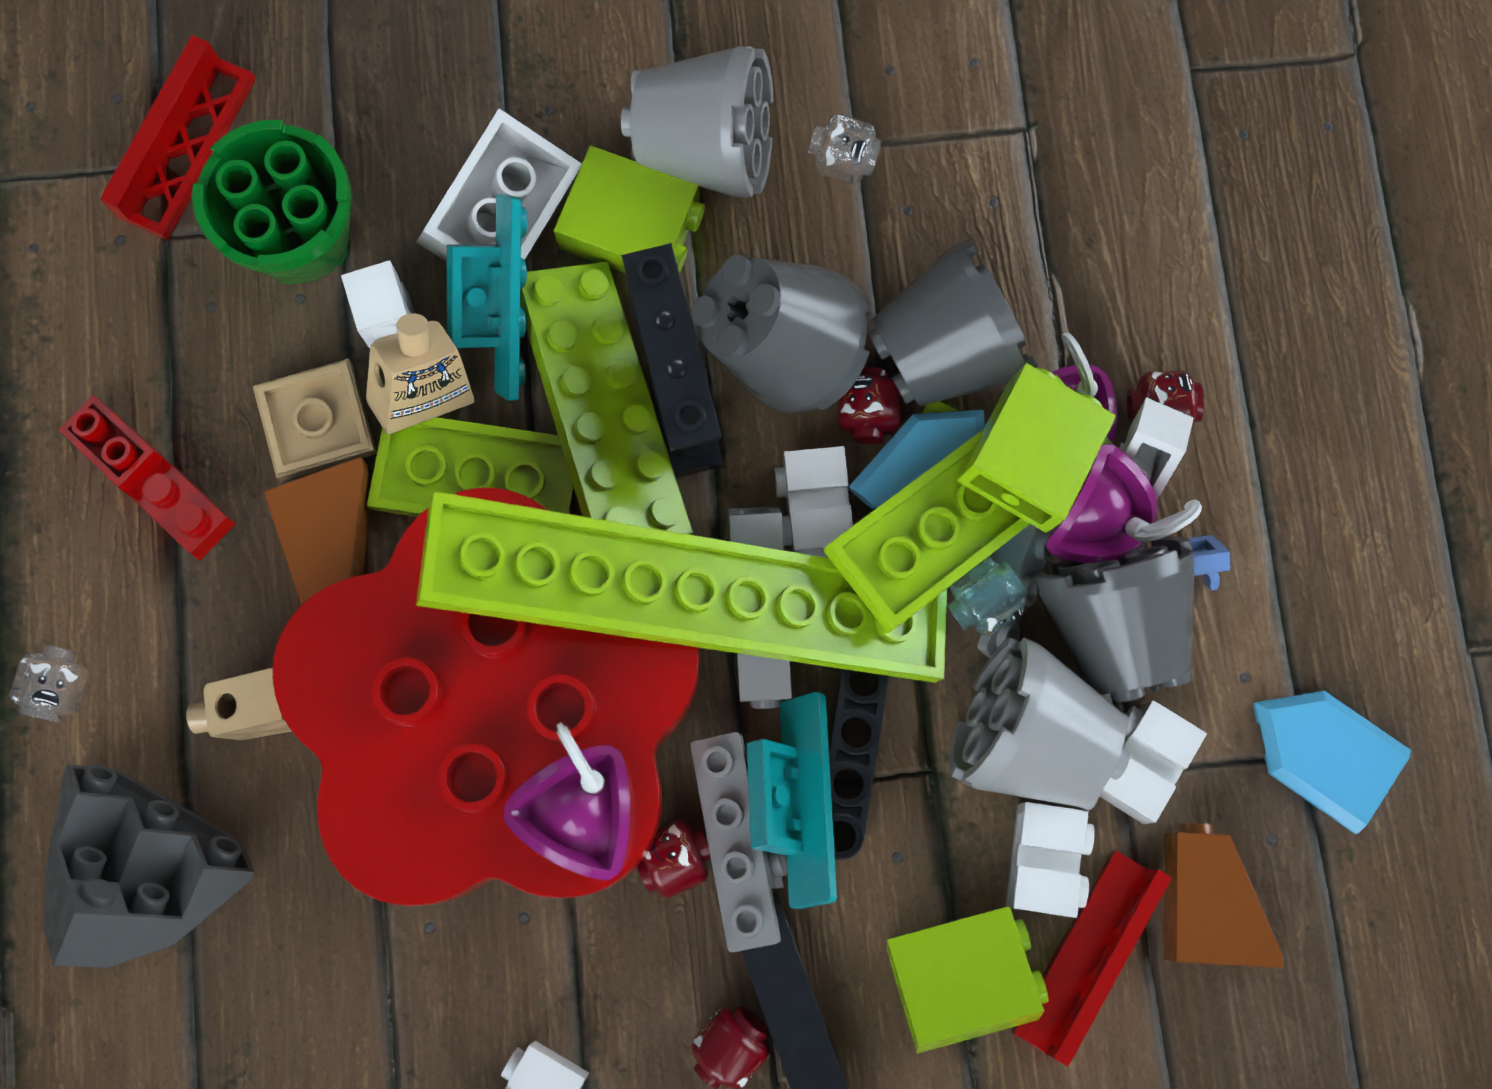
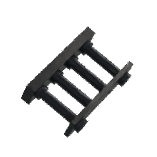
[622,243,723,478]

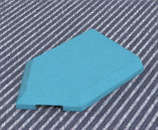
[848,410,985,511]
[1252,691,1411,834]

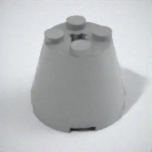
[621,46,774,198]
[949,637,1130,811]

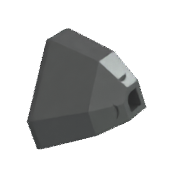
[44,764,255,968]

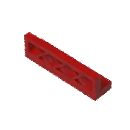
[100,35,256,240]
[1011,850,1172,1067]

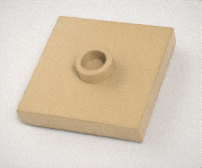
[253,358,377,482]

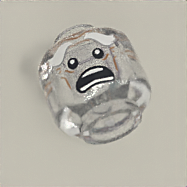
[808,114,882,184]
[9,644,89,723]

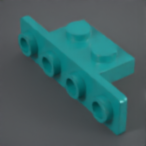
[447,194,528,401]
[747,692,837,909]

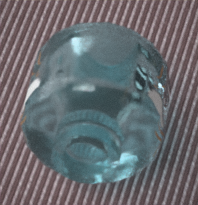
[947,559,1028,636]

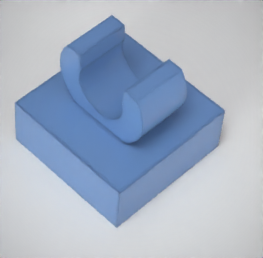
[1189,535,1230,591]

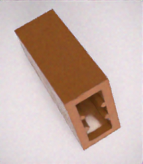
[264,457,373,605]
[1163,823,1284,968]

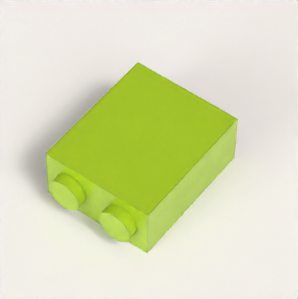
[554,145,705,273]
[957,363,1116,533]
[886,906,1049,1054]

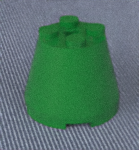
[192,120,352,285]

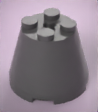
[868,237,1038,407]
[691,255,871,415]
[1035,537,1195,702]

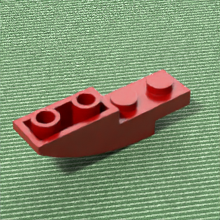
[58,394,235,561]

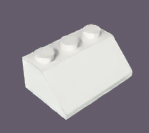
[416,109,582,262]

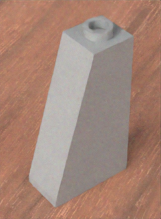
[728,506,792,709]

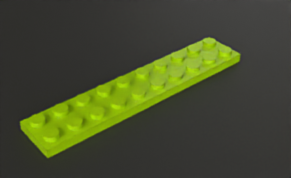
[416,491,947,683]

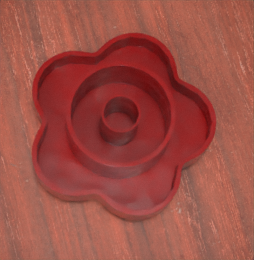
[272,488,700,906]

